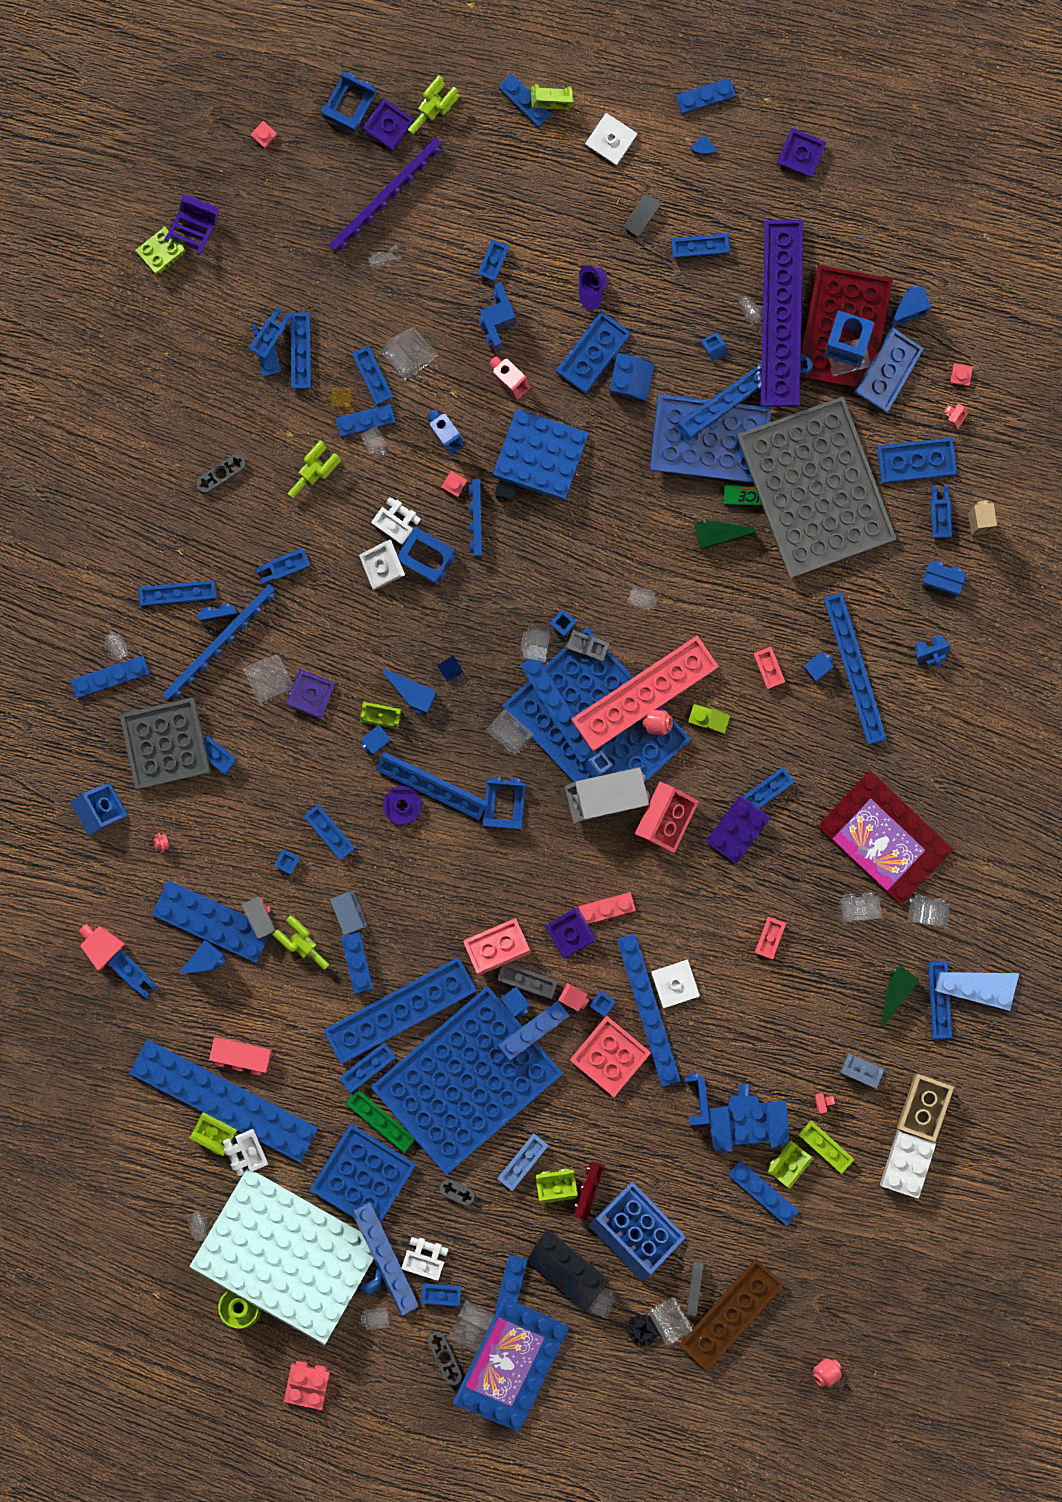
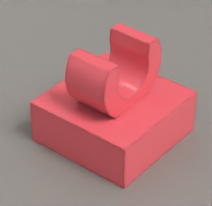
[944,403,968,429]
[814,1093,835,1114]

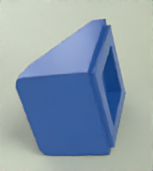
[701,332,728,361]
[583,750,613,778]

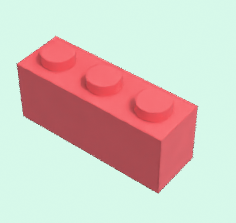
[209,1037,272,1076]

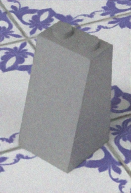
[565,767,650,823]

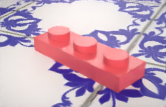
[575,892,636,924]

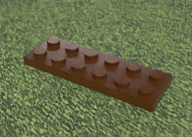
[678,1258,785,1372]

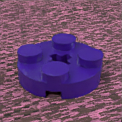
[383,786,422,825]

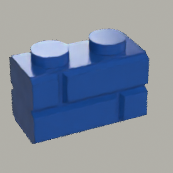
[921,560,966,597]

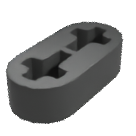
[440,1179,475,1205]

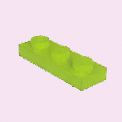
[798,1120,854,1174]

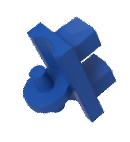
[915,635,951,669]

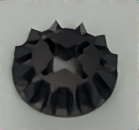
[628,1314,659,1346]

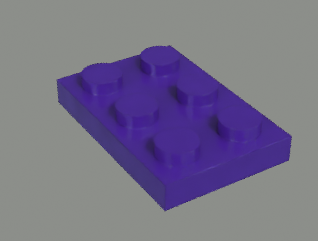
[706,795,771,864]

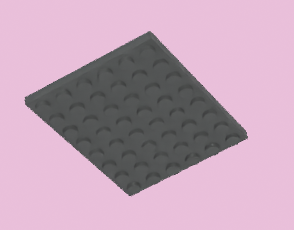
[736,396,896,579]

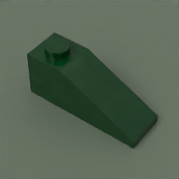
[694,519,756,550]
[880,966,920,1026]

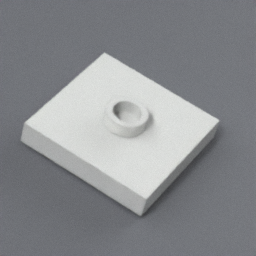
[585,113,638,166]
[359,540,405,590]
[651,960,700,1008]

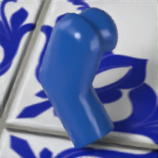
[361,1269,383,1294]

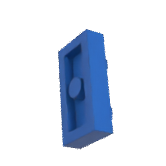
[477,239,510,282]
[197,604,238,622]
[204,736,238,774]
[421,1283,461,1306]

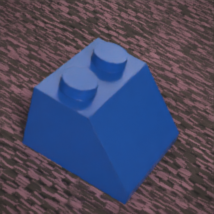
[891,285,931,328]
[609,353,654,402]
[70,782,128,836]
[181,941,226,974]

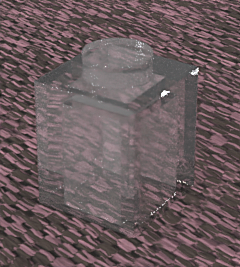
[360,426,388,458]
[627,585,657,612]
[589,1288,616,1319]
[360,1306,390,1330]

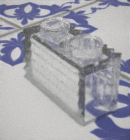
[520,625,551,662]
[487,709,534,755]
[907,895,950,927]

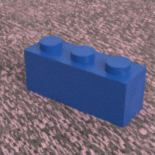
[341,932,374,993]

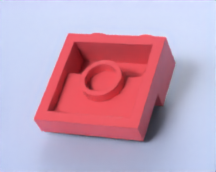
[284,1361,330,1410]

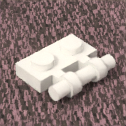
[371,497,421,545]
[223,1129,268,1176]
[401,1237,448,1281]

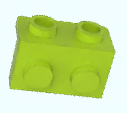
[189,1112,237,1155]
[768,1141,814,1189]
[536,1169,578,1204]

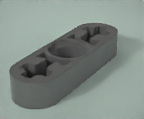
[196,454,246,493]
[686,1261,703,1318]
[428,1331,462,1385]

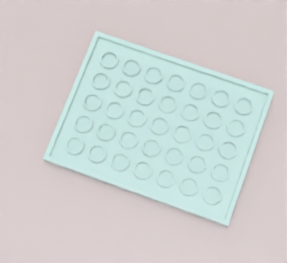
[189,1168,374,1345]

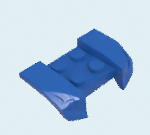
[709,1101,789,1154]

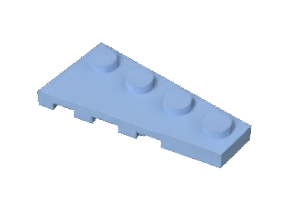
[935,972,1019,1011]

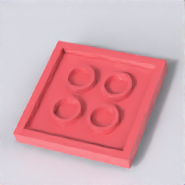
[570,1015,651,1097]

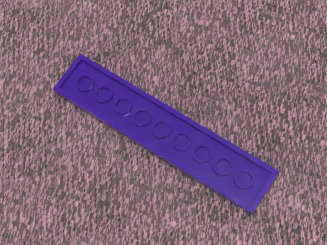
[761,219,803,407]

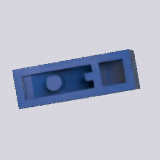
[382,668,437,715]

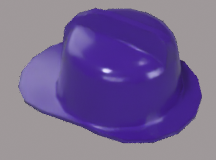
[579,265,608,310]

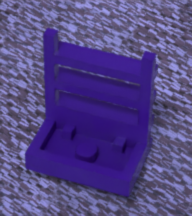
[164,194,219,256]

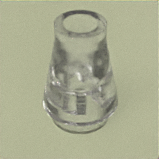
[739,296,763,325]

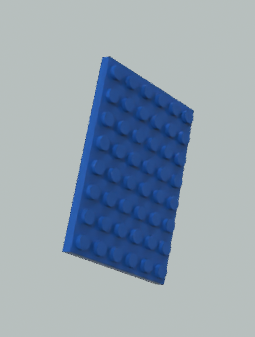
[502,627,691,817]
[371,986,563,1175]

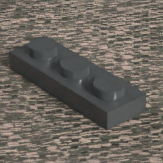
[497,963,558,999]

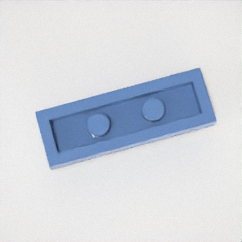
[497,1133,549,1191]

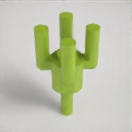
[408,75,460,135]
[287,440,341,498]
[273,915,330,970]

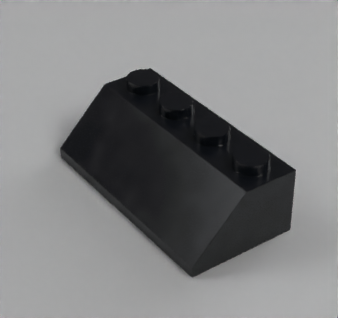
[527,1229,610,1311]

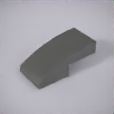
[623,193,661,237]
[564,630,609,661]

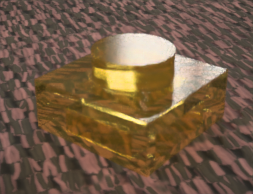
[331,387,351,408]

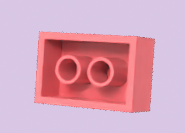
[635,782,699,853]

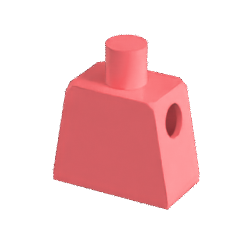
[489,356,531,400]
[78,924,126,971]

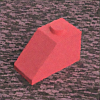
[558,983,589,1011]

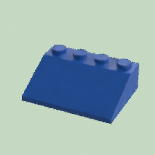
[588,1181,686,1281]

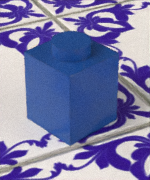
[550,609,577,638]
[803,652,834,682]
[361,725,391,755]
[501,987,530,1017]

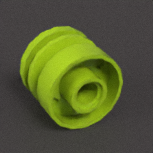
[218,1291,262,1329]

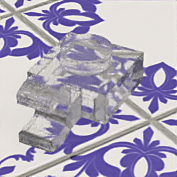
[368,246,402,269]

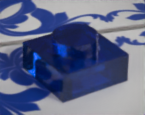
[437,656,463,682]

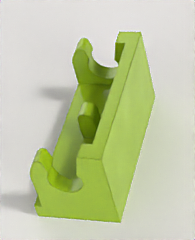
[531,84,573,110]
[360,702,402,729]

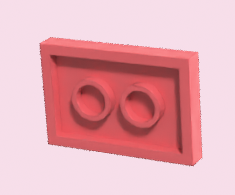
[463,918,531,976]

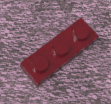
[574,1161,605,1220]

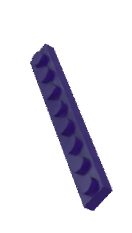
[329,137,442,253]

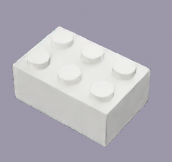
[880,1130,936,1199]

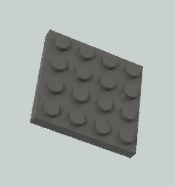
[120,698,211,789]

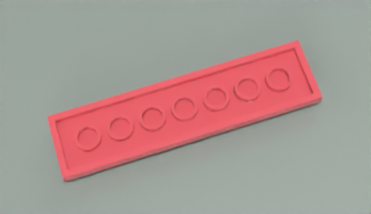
[571,636,719,752]

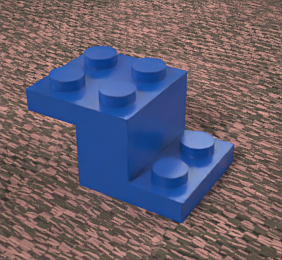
[478,282,516,352]

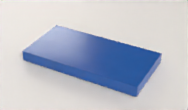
[555,311,632,394]
[854,328,924,413]
[876,437,957,484]

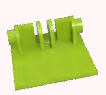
[136,227,185,275]

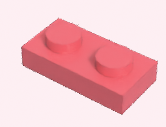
[753,647,785,689]
[754,917,786,959]

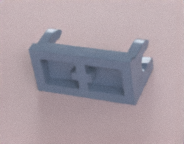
[330,891,367,935]
[840,1053,884,1089]

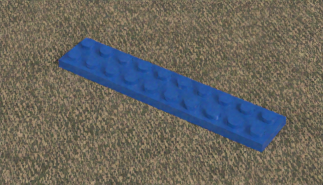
[129,1039,318,1162]

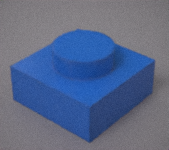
[274,849,300,875]
[589,990,616,1017]

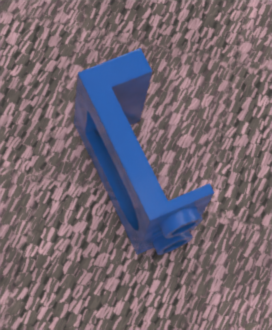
[321,72,376,133]
[823,311,875,368]
[398,527,456,584]
[483,777,525,830]
[684,1073,710,1125]

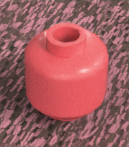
[643,710,672,736]
[813,1358,842,1388]

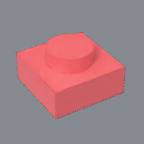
[250,121,277,149]
[950,364,973,387]
[441,471,467,497]

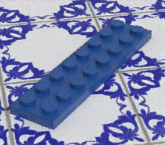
[323,957,477,1064]

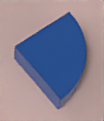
[690,135,717,154]

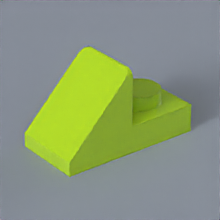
[688,704,730,734]

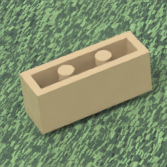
[968,501,997,536]

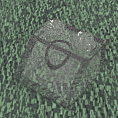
[381,326,438,380]
[243,654,293,705]
[839,892,882,922]
[447,1300,495,1353]

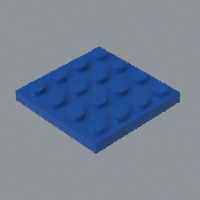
[492,409,589,502]
[310,1124,416,1222]

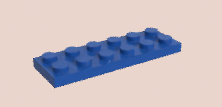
[152,880,270,963]

